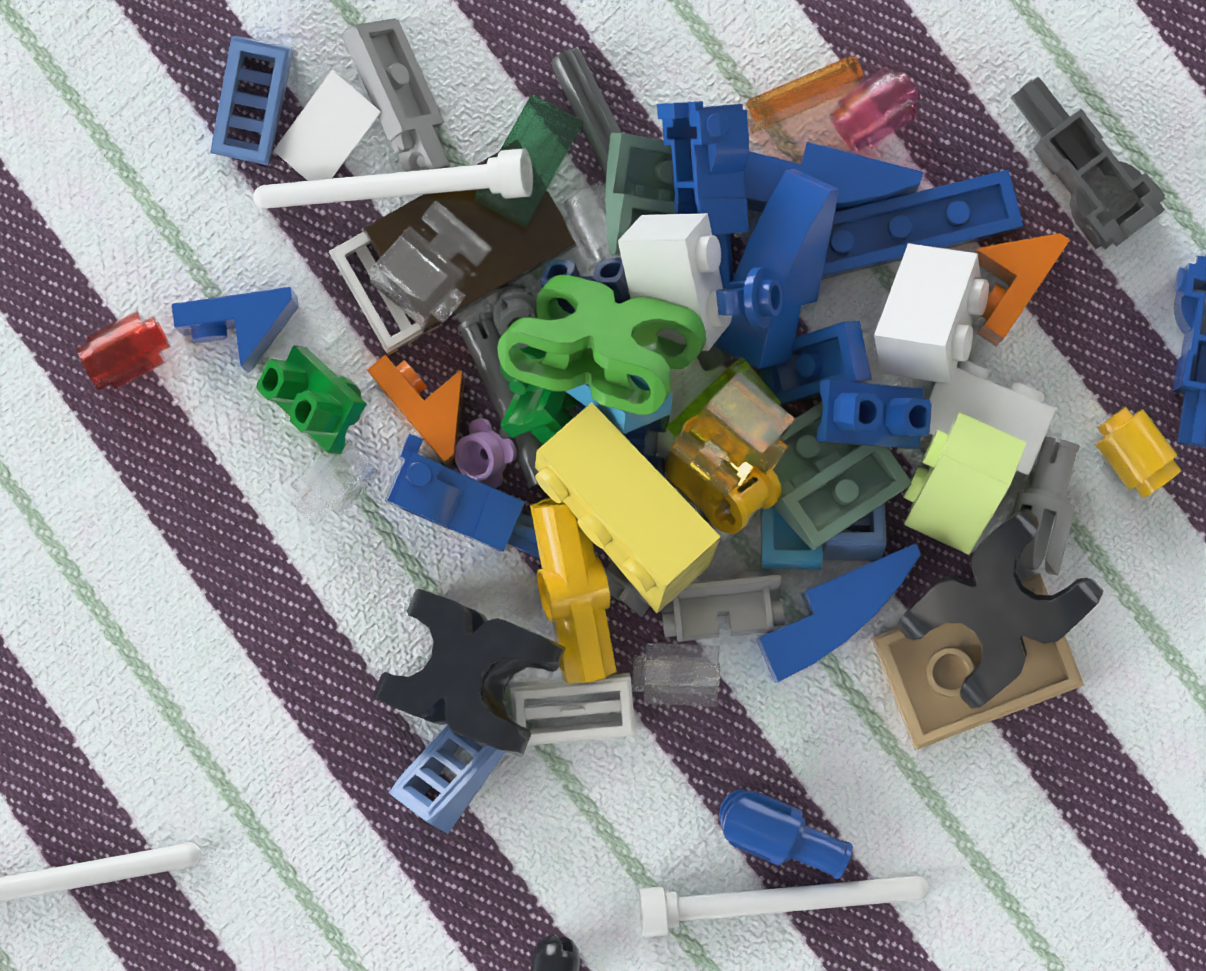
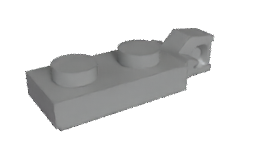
[341,18,450,172]

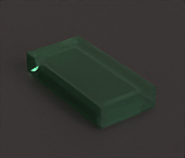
[474,94,584,229]

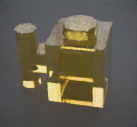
[669,372,795,497]

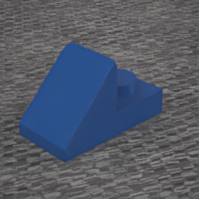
[171,287,299,373]
[760,321,872,408]

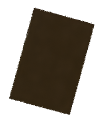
[364,141,578,333]

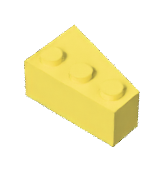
[535,402,721,613]

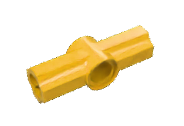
[530,498,617,684]

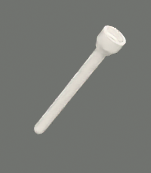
[253,148,533,209]
[0,843,202,902]
[639,876,929,937]

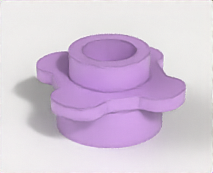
[455,418,517,488]

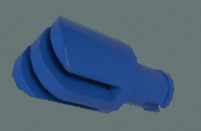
[719,789,853,879]

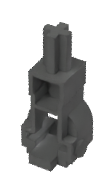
[1011,76,1166,250]

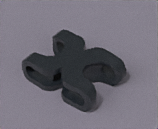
[896,508,1104,709]
[373,589,566,757]

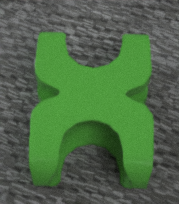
[497,275,706,415]

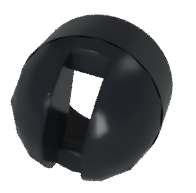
[530,934,580,971]

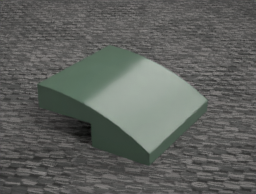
[606,133,675,255]
[749,402,912,550]

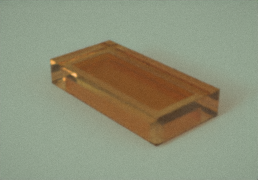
[745,55,864,134]

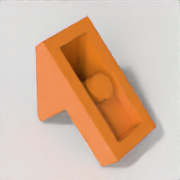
[974,233,1070,347]
[367,355,465,467]

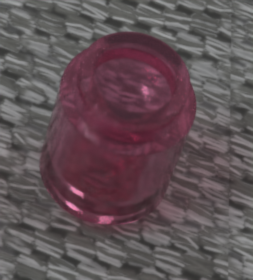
[829,67,921,153]

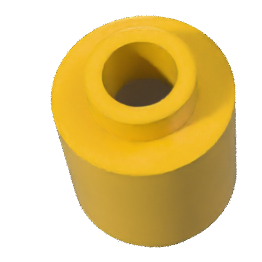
[1094,407,1181,499]

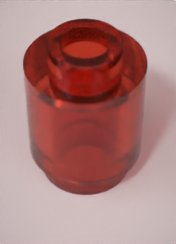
[76,310,171,391]

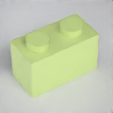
[903,412,1027,555]

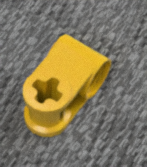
[664,415,782,534]

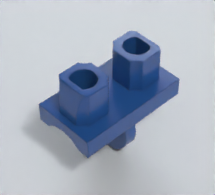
[816,380,932,449]

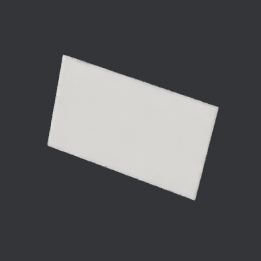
[273,69,381,181]

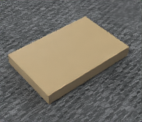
[871,573,1084,750]

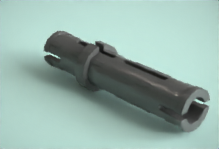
[457,312,542,490]

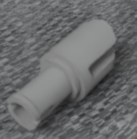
[1012,437,1080,576]

